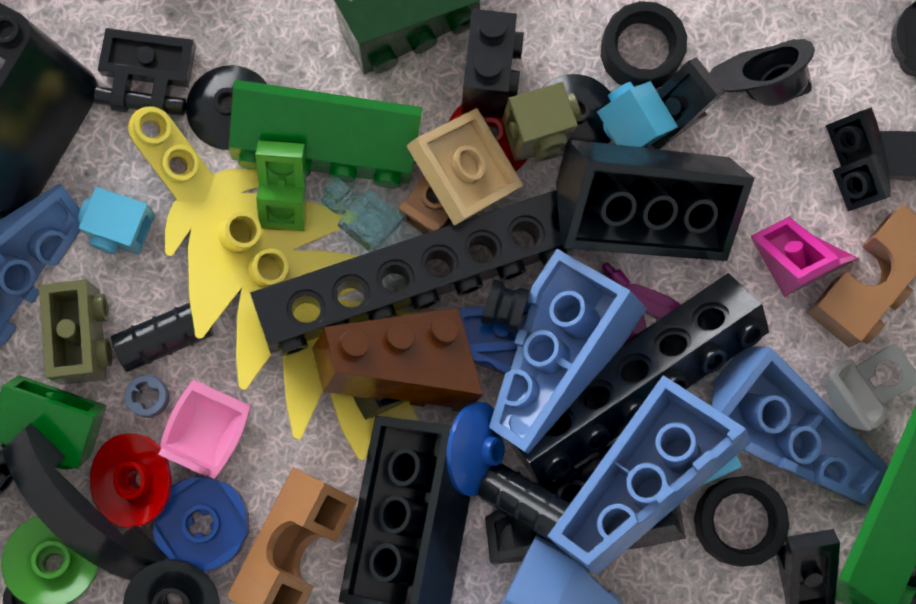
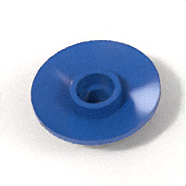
[446,402,505,496]

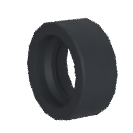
[600,1,687,89]
[694,476,790,567]

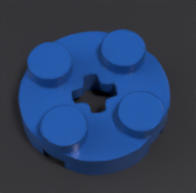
[153,477,250,571]

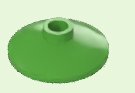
[1,516,99,604]

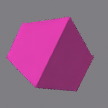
[751,216,859,297]

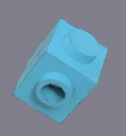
[597,81,678,148]
[78,187,156,255]

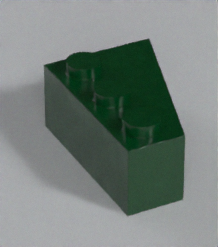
[334,0,480,75]

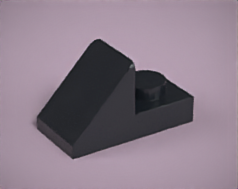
[652,57,725,149]
[776,529,840,604]

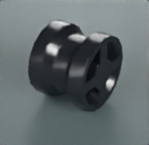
[481,279,530,334]

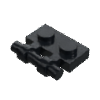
[94,28,196,116]

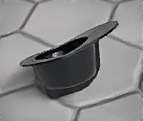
[710,39,815,106]

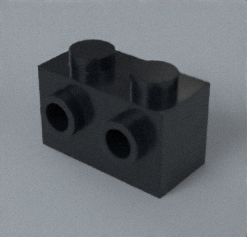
[461,9,524,118]

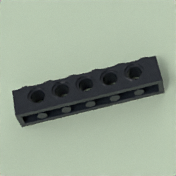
[509,273,769,488]

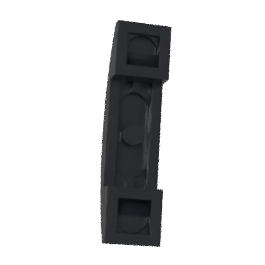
[2,423,168,580]

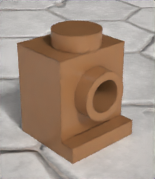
[398,175,451,234]

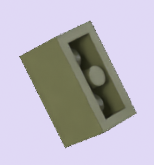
[501,81,581,162]
[39,279,112,385]

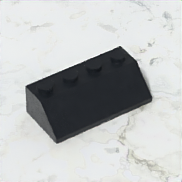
[556,139,755,261]
[338,415,471,604]

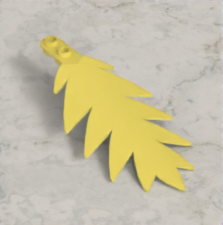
[128,107,419,460]

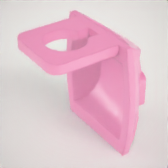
[158,380,251,479]

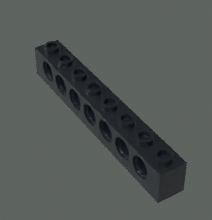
[250,190,590,356]

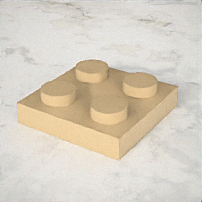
[406,108,524,226]

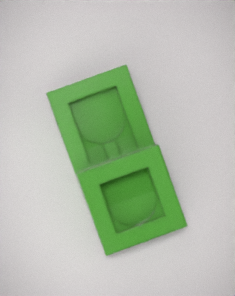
[255,140,306,231]

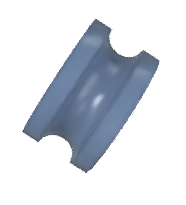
[125,375,169,418]

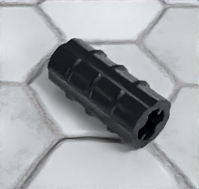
[111,303,214,372]
[478,463,571,544]

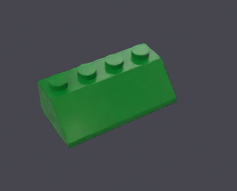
[229,79,422,189]
[835,405,916,604]

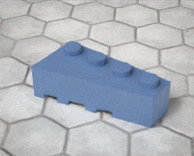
[548,376,750,575]

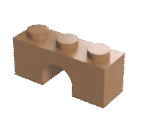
[807,204,916,348]
[226,467,358,604]

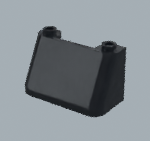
[0,3,98,219]

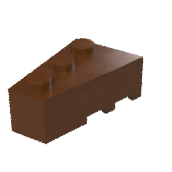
[312,308,483,412]

